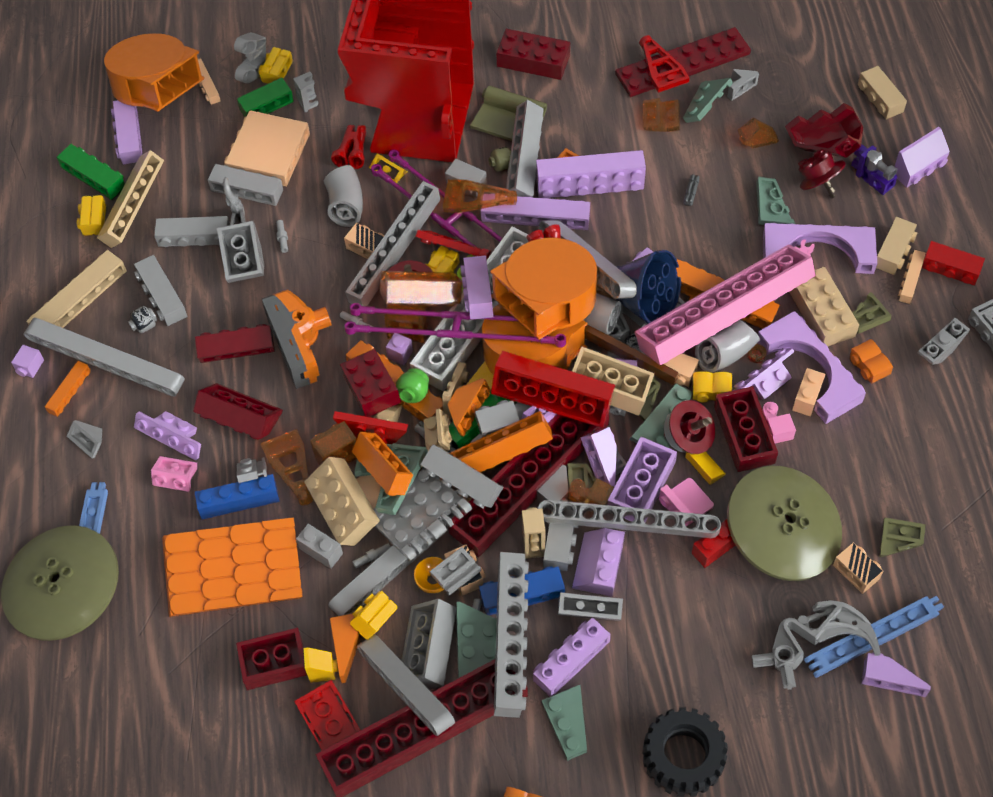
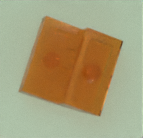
[643,98,680,132]

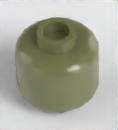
[488,147,511,172]

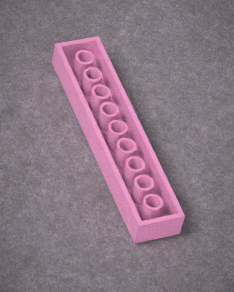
[635,244,815,365]

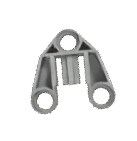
[234,32,266,83]

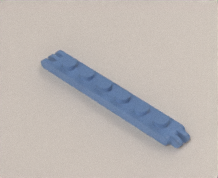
[79,482,108,534]
[804,596,944,678]

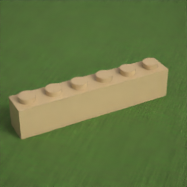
[97,150,164,248]
[26,250,126,328]

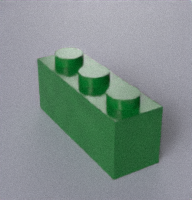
[237,78,294,117]

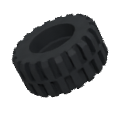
[642,707,728,797]

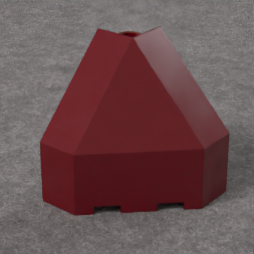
[785,103,863,158]

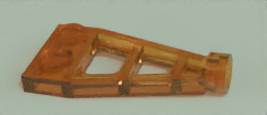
[442,179,517,213]
[260,429,314,506]

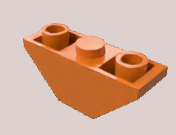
[447,378,491,437]

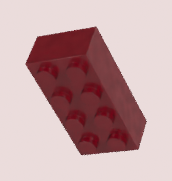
[496,29,570,80]
[714,386,778,472]

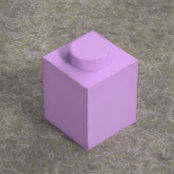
[386,333,413,366]
[11,345,44,378]

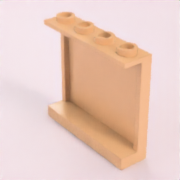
[224,111,310,187]

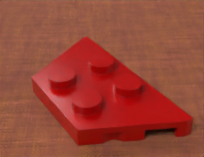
[333,411,408,444]

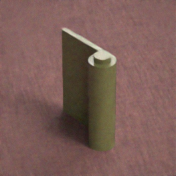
[470,85,547,141]

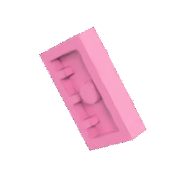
[151,456,197,492]

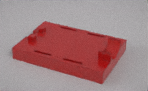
[294,680,361,751]

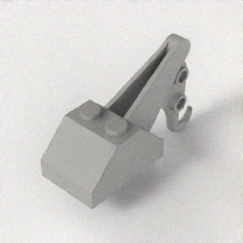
[217,177,264,283]

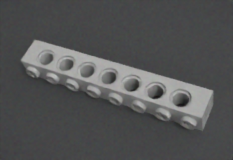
[494,552,529,718]

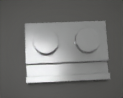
[237,457,267,483]
[430,547,481,595]

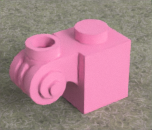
[762,402,796,443]

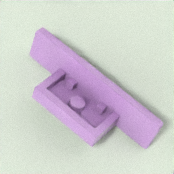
[733,348,795,400]
[134,411,201,460]

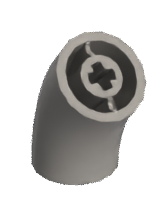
[324,165,363,227]
[584,293,621,335]
[695,320,760,373]

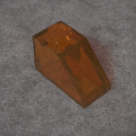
[738,117,779,148]

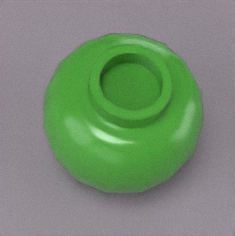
[396,368,429,403]

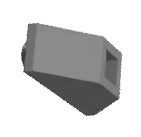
[918,318,970,365]

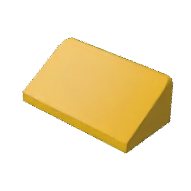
[369,153,408,183]
[685,451,726,485]

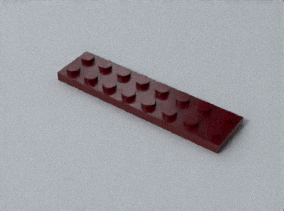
[615,27,751,97]

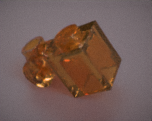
[569,478,614,505]

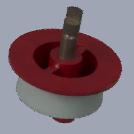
[664,400,715,454]

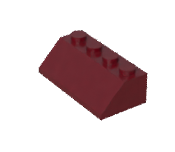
[193,383,283,440]

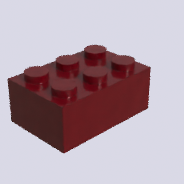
[340,349,401,417]
[236,628,307,690]

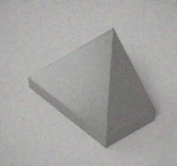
[67,420,102,458]

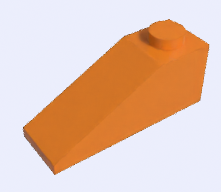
[330,614,360,683]

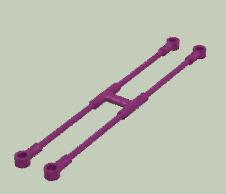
[371,150,502,247]
[344,303,566,347]

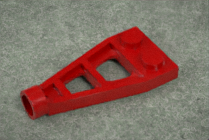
[639,35,690,93]
[416,230,491,261]

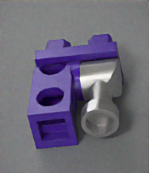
[851,144,898,195]

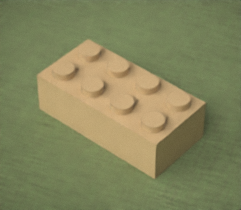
[789,267,859,346]
[572,346,655,416]
[304,457,380,546]

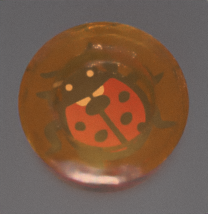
[747,344,767,363]

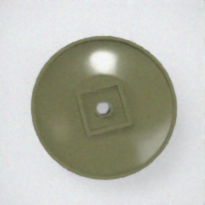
[727,466,842,581]
[1,526,119,641]

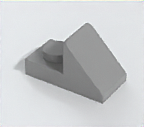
[727,69,759,101]

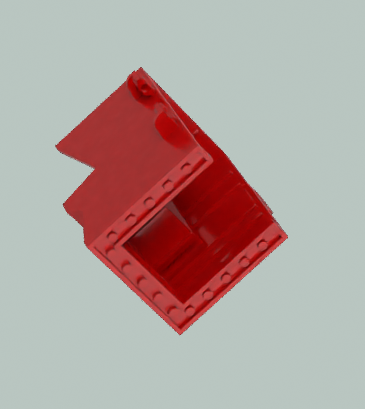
[338,0,474,162]

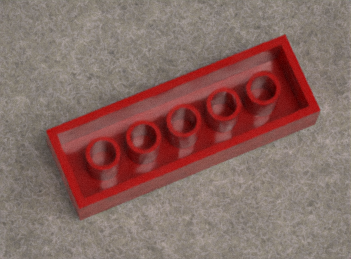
[491,351,615,428]

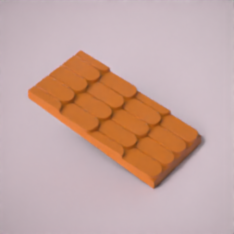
[162,518,302,617]

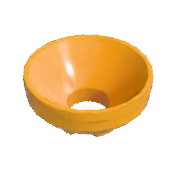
[414,557,444,593]

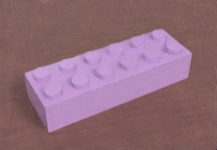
[536,150,646,198]

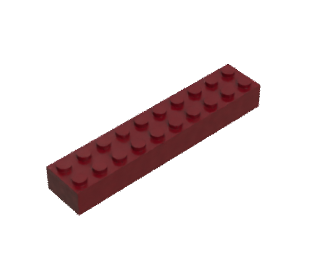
[448,413,609,558]
[315,659,528,797]

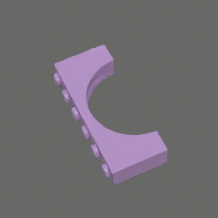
[763,223,877,274]
[758,311,866,424]

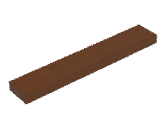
[584,324,679,386]

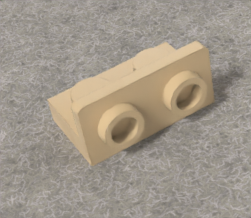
[424,409,452,452]

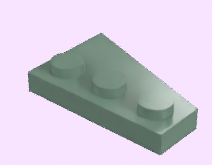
[683,78,733,123]
[756,177,795,225]
[541,685,587,761]

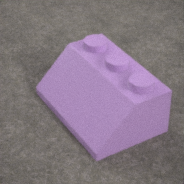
[894,127,950,187]
[572,528,625,597]

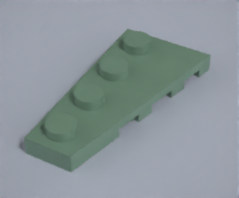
[629,384,693,448]
[375,443,428,515]

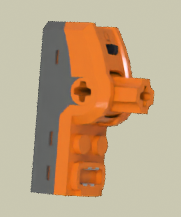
[261,290,332,389]

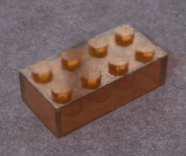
[380,271,462,307]

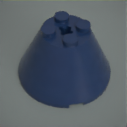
[616,250,681,324]

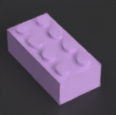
[607,437,677,523]

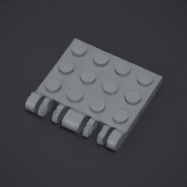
[374,467,472,561]

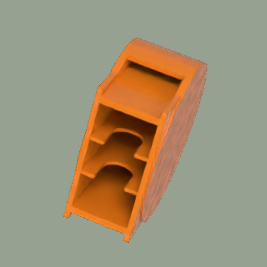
[104,34,205,112]
[490,238,597,340]
[482,304,587,375]

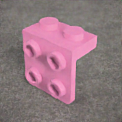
[659,478,714,527]

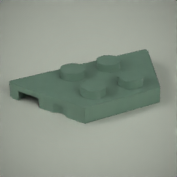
[456,602,497,678]

